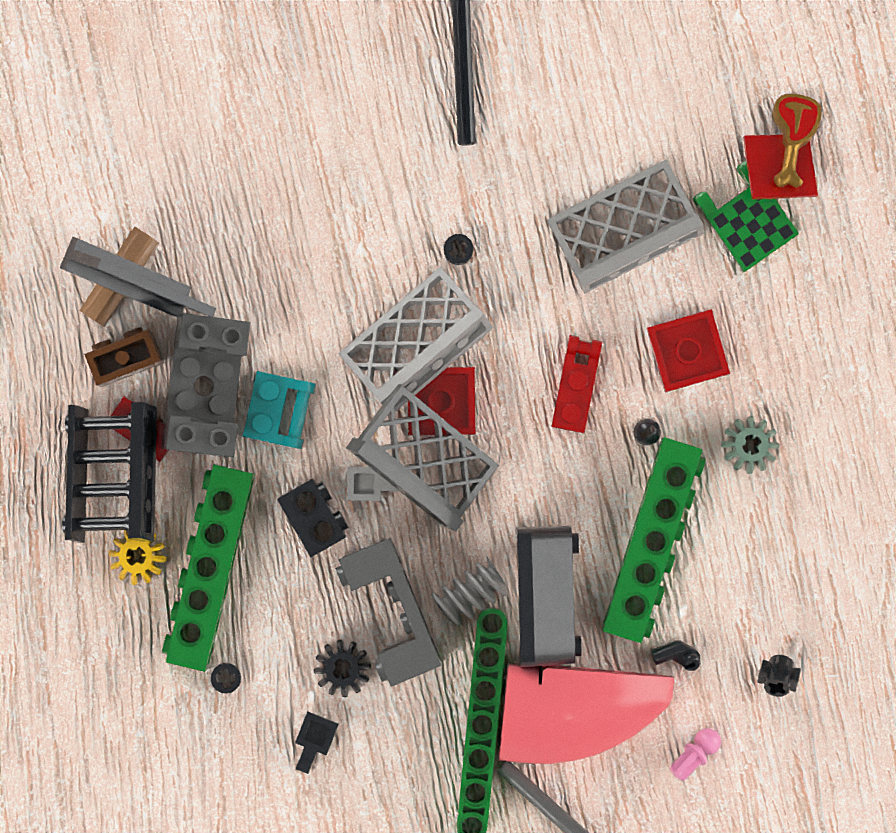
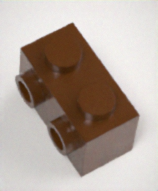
[84,327,164,387]

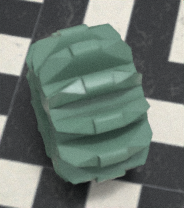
[721,416,779,474]

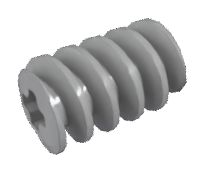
[431,556,508,626]

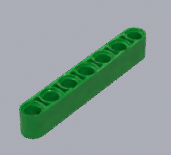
[457,607,508,833]

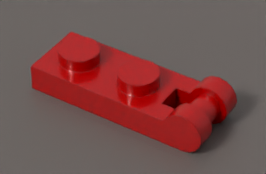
[551,335,603,434]

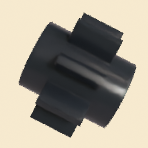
[757,655,801,697]

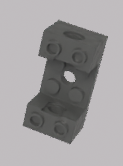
[161,313,251,457]
[335,538,442,687]

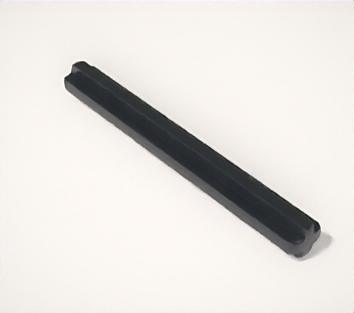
[452,0,476,146]

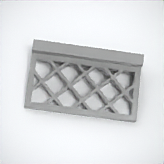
[547,159,704,294]
[338,267,494,412]

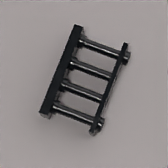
[62,402,157,543]

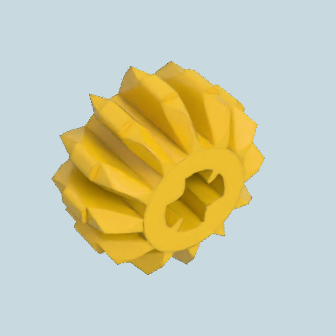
[108,530,167,585]

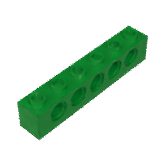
[601,437,706,644]
[162,464,256,672]

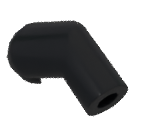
[650,640,701,671]

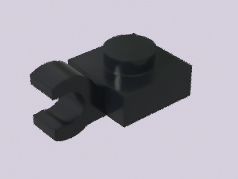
[295,711,339,774]

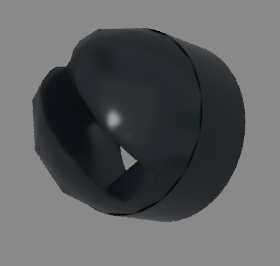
[633,419,661,446]

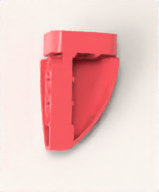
[499,663,675,764]

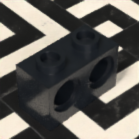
[277,479,349,558]

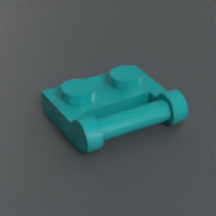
[243,371,316,449]

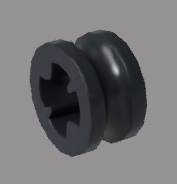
[444,234,473,265]
[211,663,241,694]

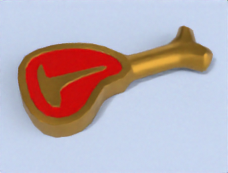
[772,94,822,188]

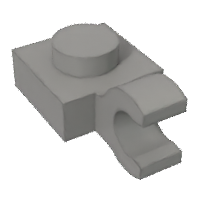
[347,467,399,501]

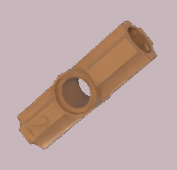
[79,226,159,327]

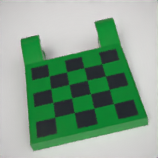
[693,161,799,272]

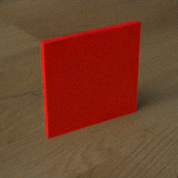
[743,134,818,199]

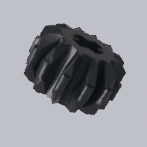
[314,639,371,697]

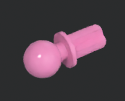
[670,728,721,781]

